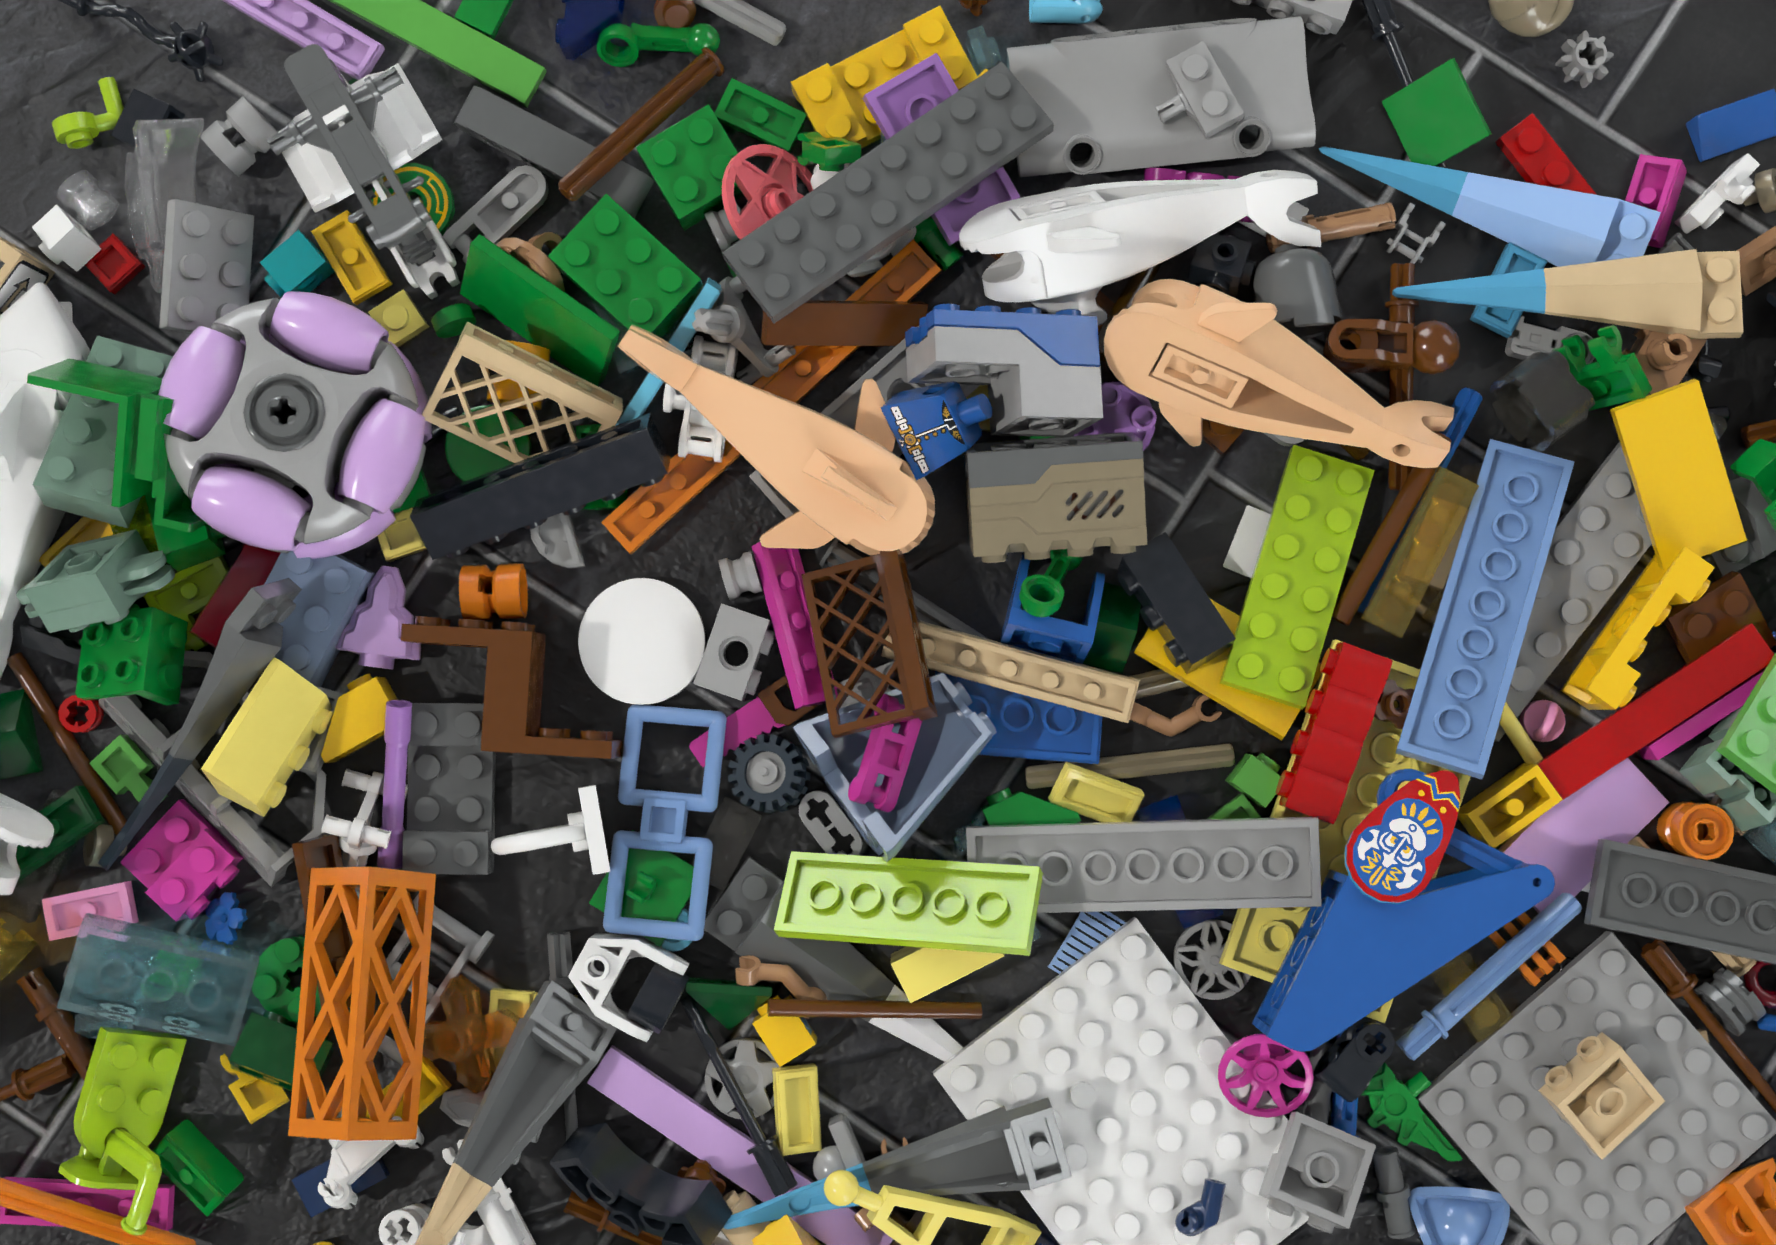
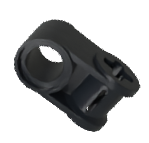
[1313,1017,1395,1102]

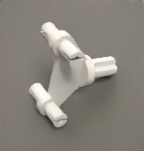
[321,769,408,867]
[318,1108,424,1210]

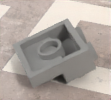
[1259,1111,1376,1234]

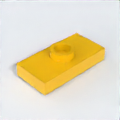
[311,210,392,305]

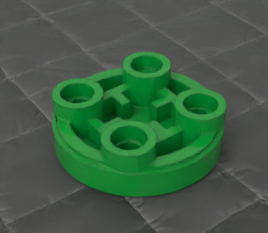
[445,405,532,482]

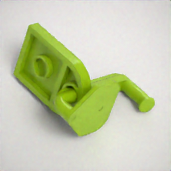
[58,1026,187,1236]

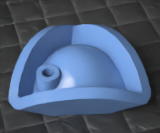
[1408,1186,1510,1245]

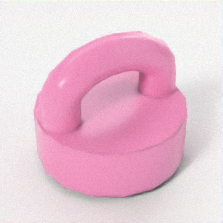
[1519,700,1566,742]

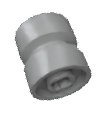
[199,96,278,177]

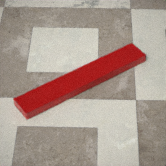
[1536,623,1774,800]

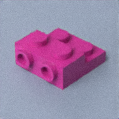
[120,799,243,922]

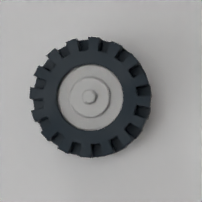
[728,734,811,814]

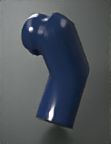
[1175,1178,1226,1236]

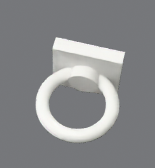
[491,785,610,875]

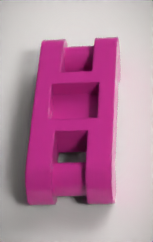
[848,694,922,812]

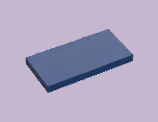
[935,671,1103,764]

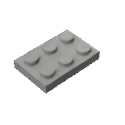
[159,199,254,333]

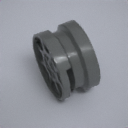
[1695,967,1766,1036]

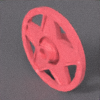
[722,144,813,240]

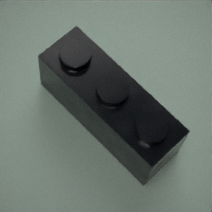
[1117,532,1236,674]

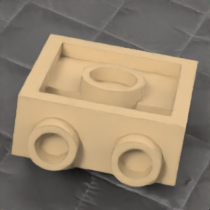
[1538,1032,1665,1160]

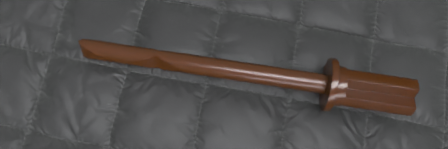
[1641,939,1776,1113]
[0,1053,76,1102]

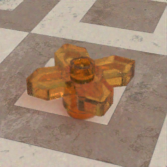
[423,975,520,1094]

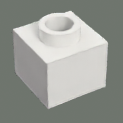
[32,204,101,272]

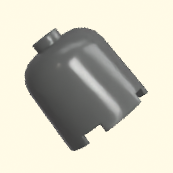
[1252,244,1343,344]

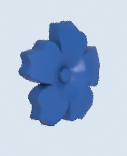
[205,892,248,945]

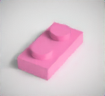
[41,881,139,941]

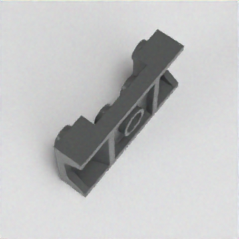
[402,703,496,875]

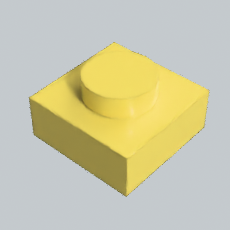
[368,289,429,347]

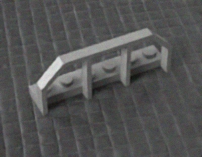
[99,651,326,887]

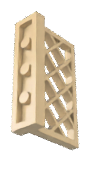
[421,322,623,463]

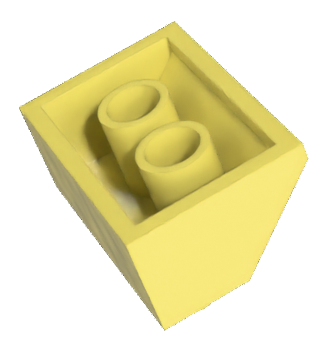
[201,657,333,817]

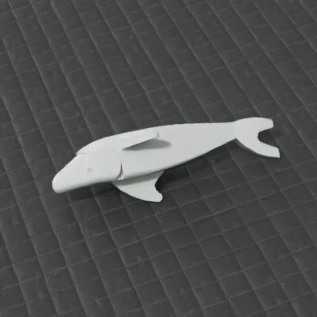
[0,282,90,678]

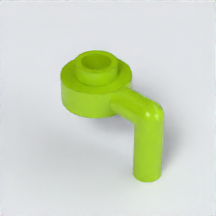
[52,77,124,149]

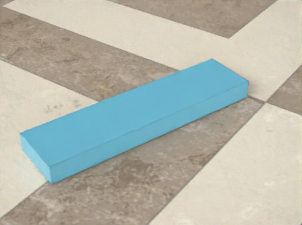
[615,278,722,426]

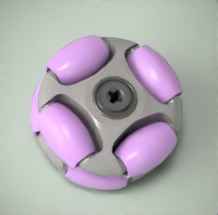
[158,291,432,559]

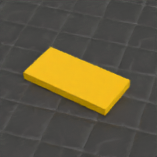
[1610,379,1747,570]
[1134,599,1321,741]

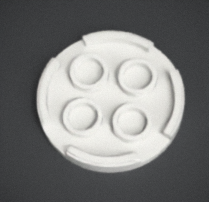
[578,578,706,705]

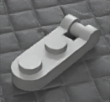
[443,165,549,264]

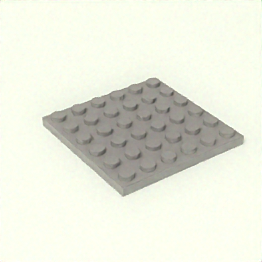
[1416,931,1776,1245]

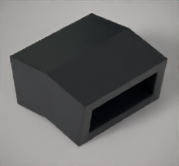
[111,89,185,161]

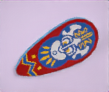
[1345,770,1460,904]

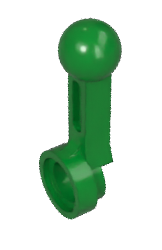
[597,22,720,67]
[1019,549,1083,617]

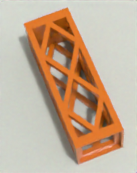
[288,867,436,1141]

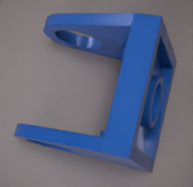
[1000,553,1105,664]

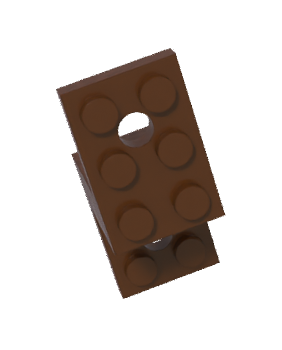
[401,616,623,759]

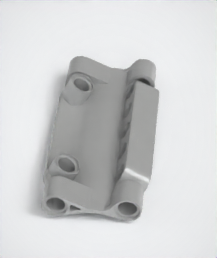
[1006,16,1316,177]

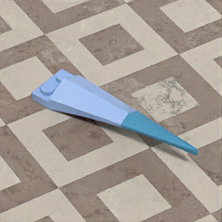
[1319,147,1661,267]

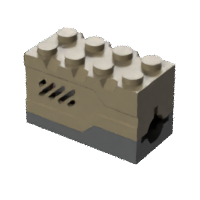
[964,432,1147,563]

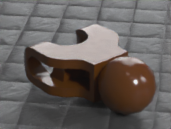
[1323,319,1461,374]

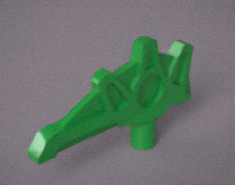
[1361,1062,1463,1161]

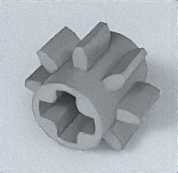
[1555,31,1614,88]

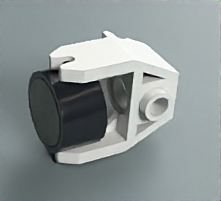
[568,933,690,1042]

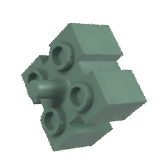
[1679,707,1776,831]

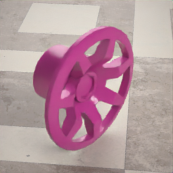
[1218,1033,1313,1118]

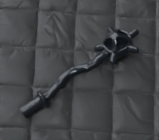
[58,0,224,82]

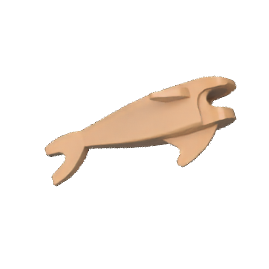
[1103,279,1454,468]
[618,325,935,556]

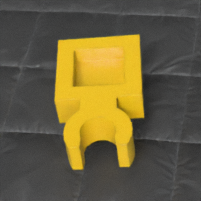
[220,1053,289,1124]

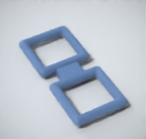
[603,704,727,941]

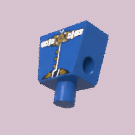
[881,381,993,480]

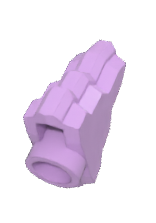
[336,566,421,669]

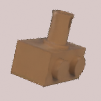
[1622,328,1707,401]

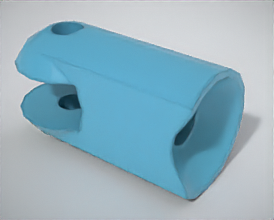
[1029,0,1103,24]

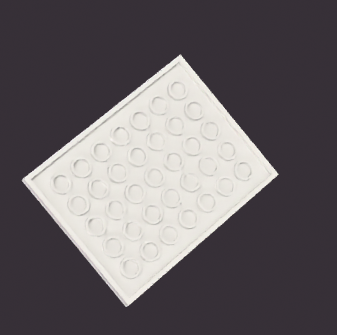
[932,917,1309,1245]

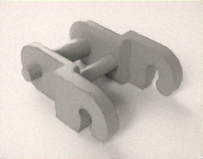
[1386,203,1446,264]

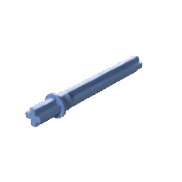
[1396,893,1582,1061]

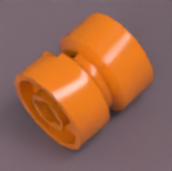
[459,563,528,620]
[1657,801,1734,860]

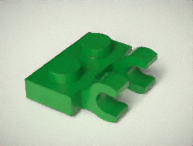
[1551,325,1652,414]

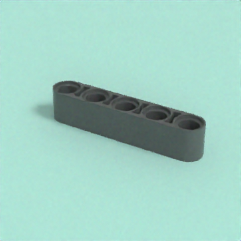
[454,86,655,219]

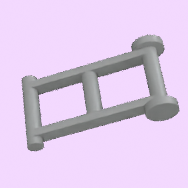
[349,893,495,1066]

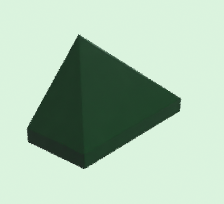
[686,977,774,1030]

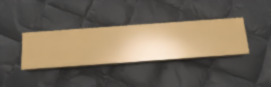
[881,620,1140,723]

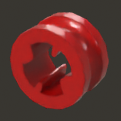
[58,695,104,733]

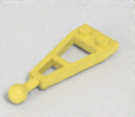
[824,1170,1042,1245]

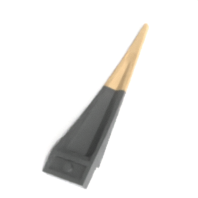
[415,980,617,1245]

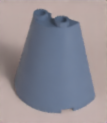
[793,673,997,862]

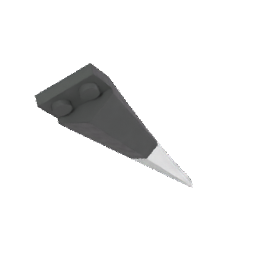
[704,856,963,1062]

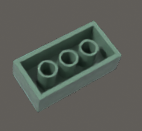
[32,335,173,528]

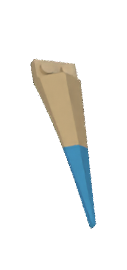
[1392,249,1744,339]

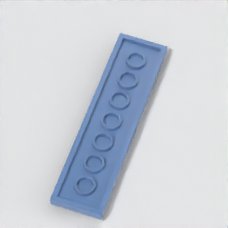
[1395,439,1575,780]

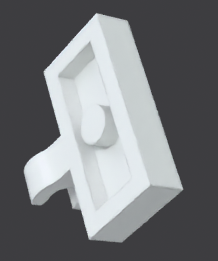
[1674,153,1760,234]

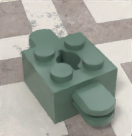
[16,529,175,633]

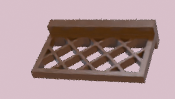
[801,549,938,738]

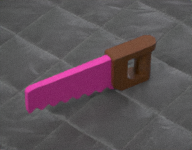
[689,675,820,768]

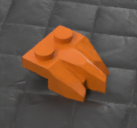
[1684,1158,1776,1245]

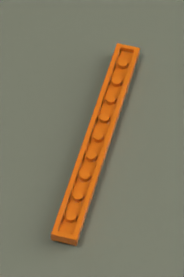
[601,240,941,555]

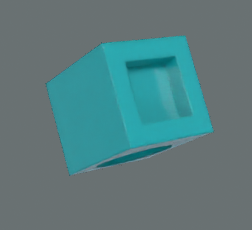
[260,229,335,298]

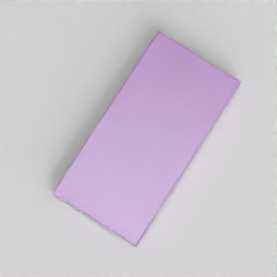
[1498,758,1669,913]

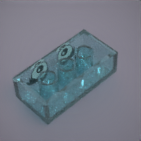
[57,913,260,1046]

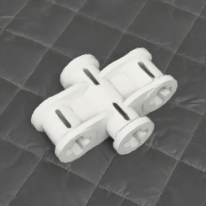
[663,335,738,463]

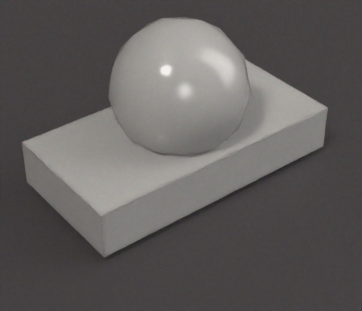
[813,1113,866,1180]

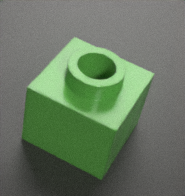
[1225,752,1281,808]

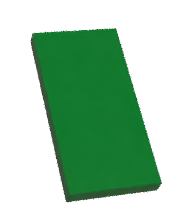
[460,234,620,386]

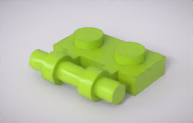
[143,555,229,651]

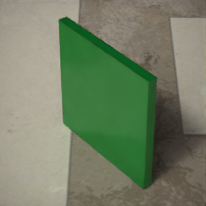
[1382,58,1492,166]
[589,830,694,947]

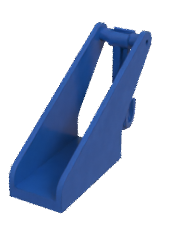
[1252,768,1555,1052]

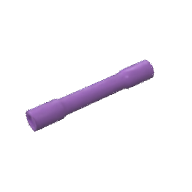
[377,700,412,869]

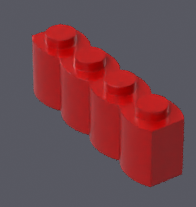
[1276,642,1393,825]

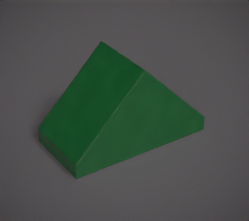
[1083,583,1141,674]
[0,689,43,780]

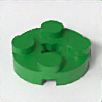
[252,935,321,1022]

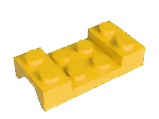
[791,6,977,148]
[1560,547,1715,710]

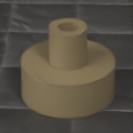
[1743,168,1776,214]
[83,824,127,867]

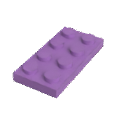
[862,53,1021,246]

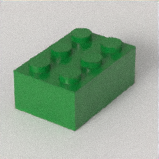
[548,194,703,338]

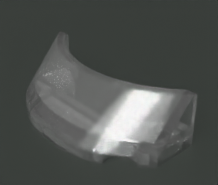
[125,118,204,293]

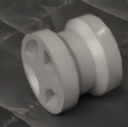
[704,203,741,252]
[718,551,763,600]

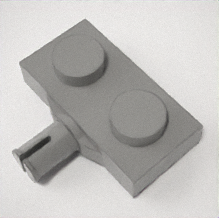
[1155,41,1244,139]

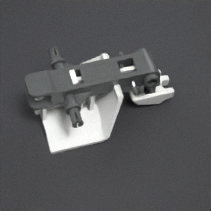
[267,44,460,299]

